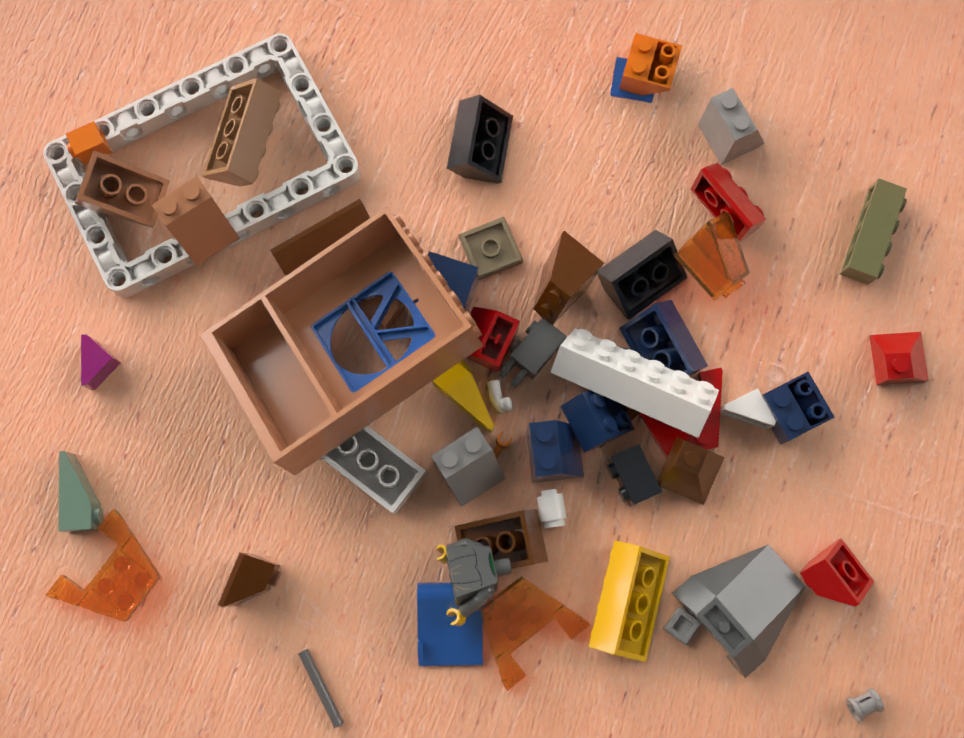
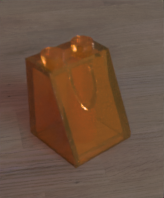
[674,212,750,301]

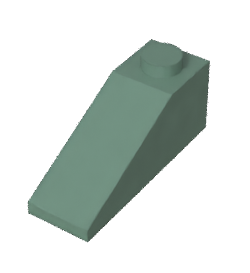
[58,451,104,532]

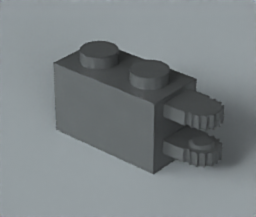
[498,318,567,388]

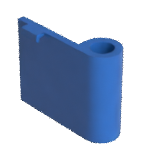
[417,582,483,666]

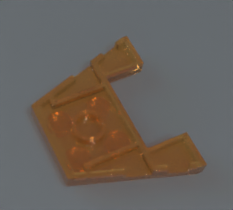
[46,509,161,622]
[479,576,590,691]

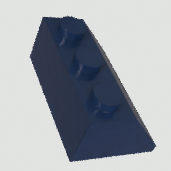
[619,300,708,377]

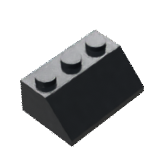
[447,94,513,183]
[597,230,688,320]

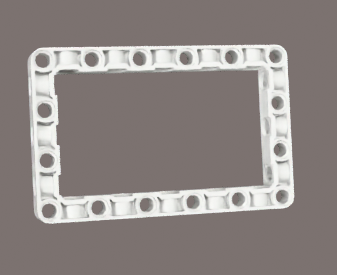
[43,33,361,298]

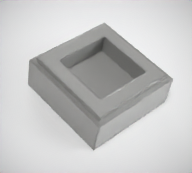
[663,607,702,646]

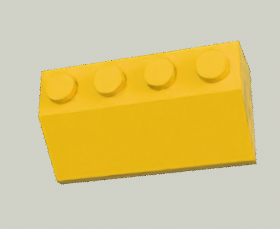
[589,540,670,662]

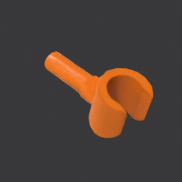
[493,431,512,458]

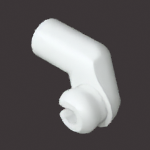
[487,380,512,413]

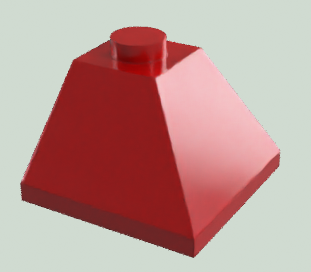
[869,332,929,385]
[800,538,874,607]

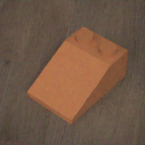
[74,150,170,228]

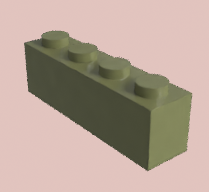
[840,178,907,285]

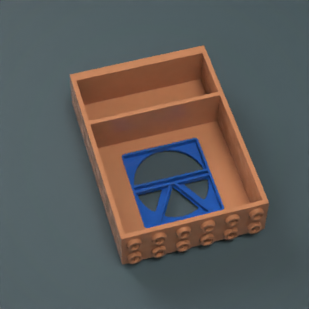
[201,207,483,475]

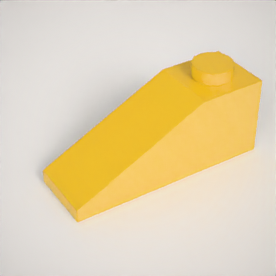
[432,361,494,434]

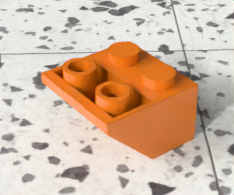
[619,33,682,96]

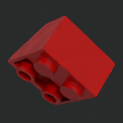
[466,306,520,373]

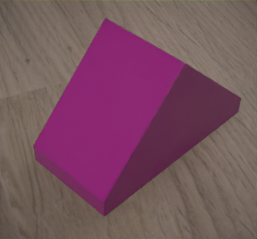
[81,334,121,390]

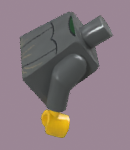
[436,538,512,626]

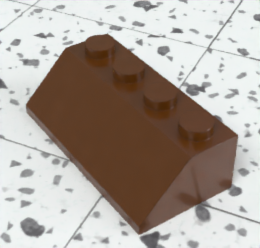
[270,199,370,276]

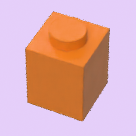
[66,121,112,165]

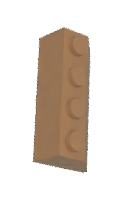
[202,78,282,187]

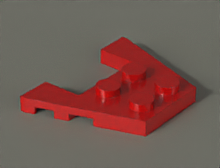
[638,367,723,459]

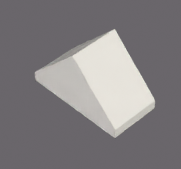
[720,388,776,429]

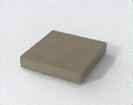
[458,217,523,281]

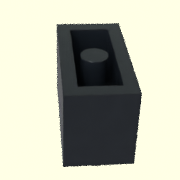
[606,444,662,507]

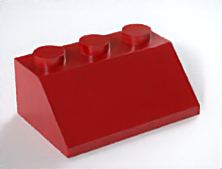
[690,163,766,244]

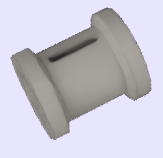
[846,688,884,722]

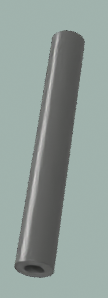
[298,649,344,728]

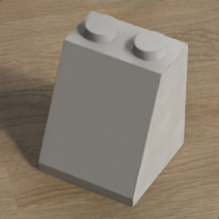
[698,88,764,165]
[431,427,505,507]

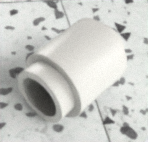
[537,489,567,529]

